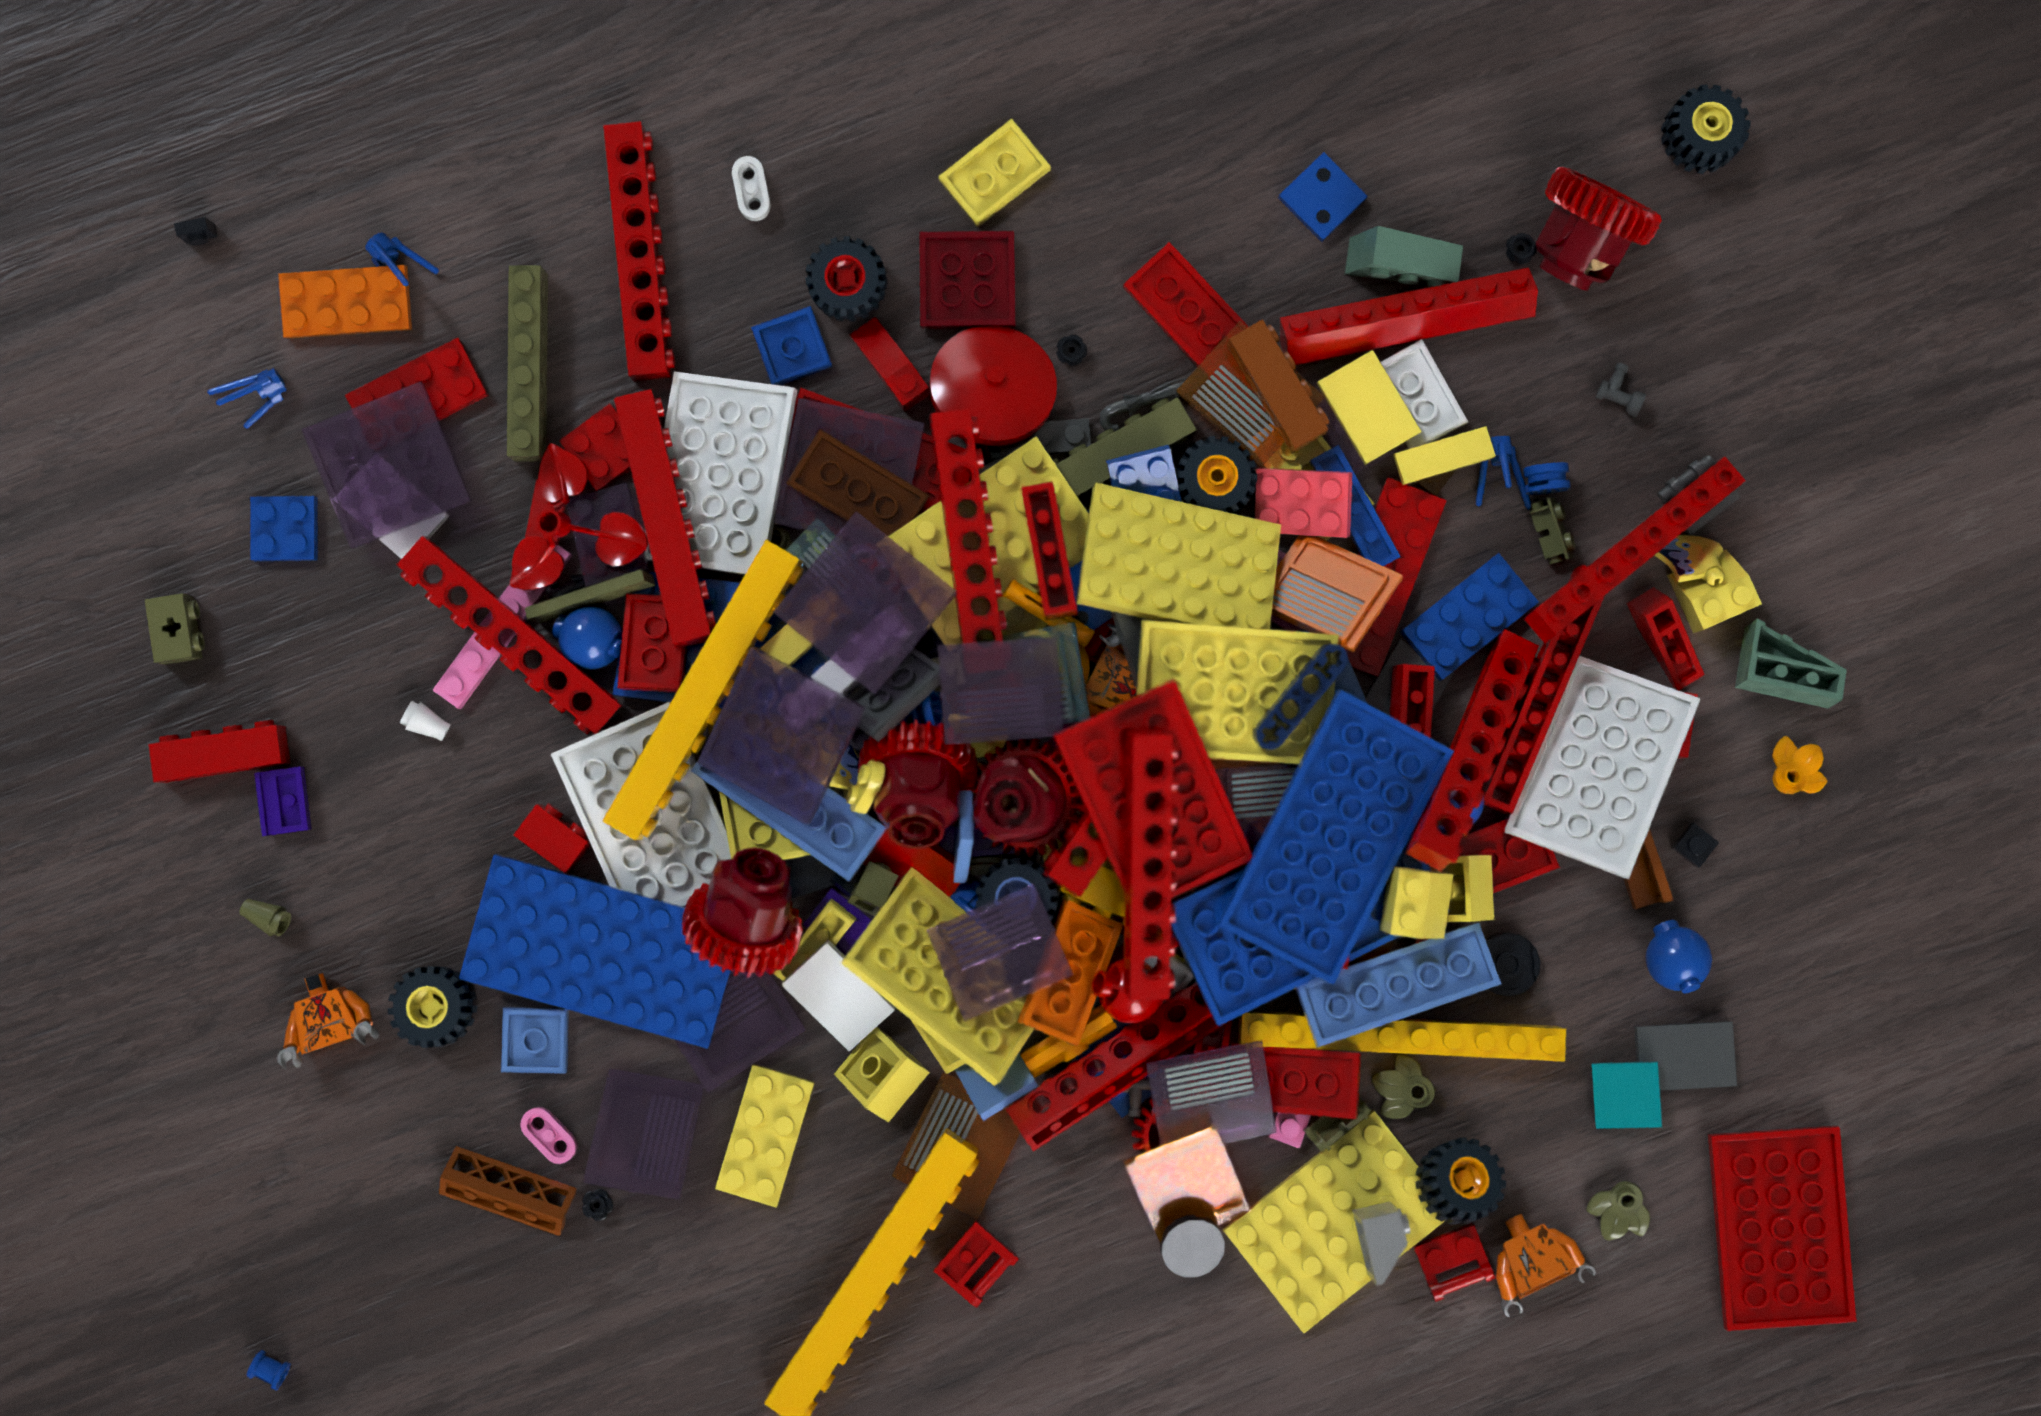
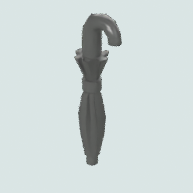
[1100,376,1205,432]

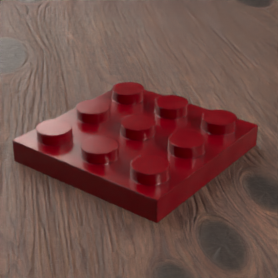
[919,231,1015,328]

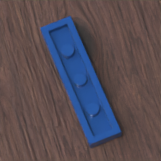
[1309,445,1401,566]

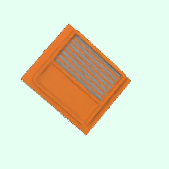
[1272,535,1403,652]

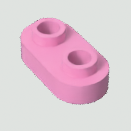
[520,1107,577,1164]

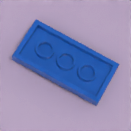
[1400,553,1539,681]

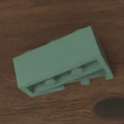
[1345,226,1463,288]
[1735,618,1847,709]

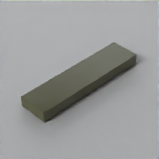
[525,569,656,624]

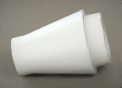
[400,701,451,741]

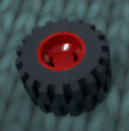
[805,236,888,322]

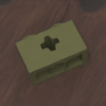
[145,593,205,665]

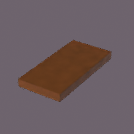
[786,429,930,542]

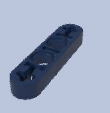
[1253,644,1348,750]

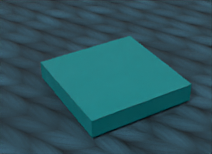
[1592,1061,1663,1129]

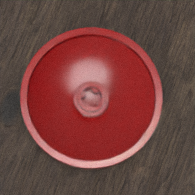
[929,326,1057,446]

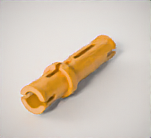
[1002,578,1095,648]

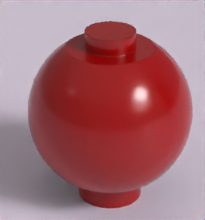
[1092,959,1164,1023]

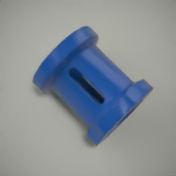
[246,1350,291,1391]

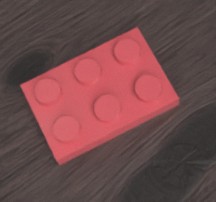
[1255,468,1352,538]

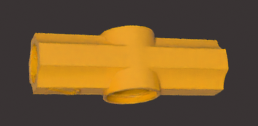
[1020,1004,1117,1078]

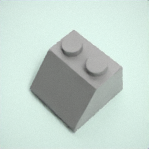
[1352,1201,1410,1286]

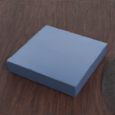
[954,790,973,883]
[501,1007,569,1074]
[955,1053,1038,1121]

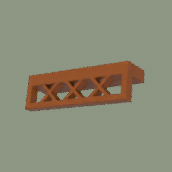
[1623,828,1674,909]
[439,1146,577,1236]

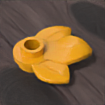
[1772,736,1828,794]

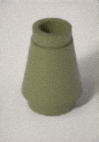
[239,898,291,936]

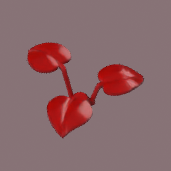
[509,443,648,590]

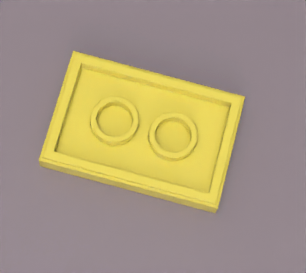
[938,119,1051,228]
[1317,350,1422,465]

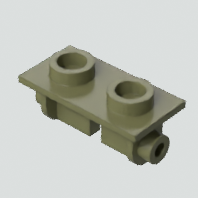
[1530,497,1576,565]
[1303,1097,1371,1152]

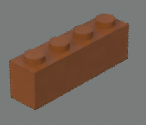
[1227,319,1329,454]

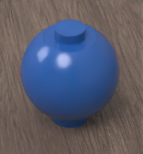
[552,606,622,670]
[1645,920,1712,993]

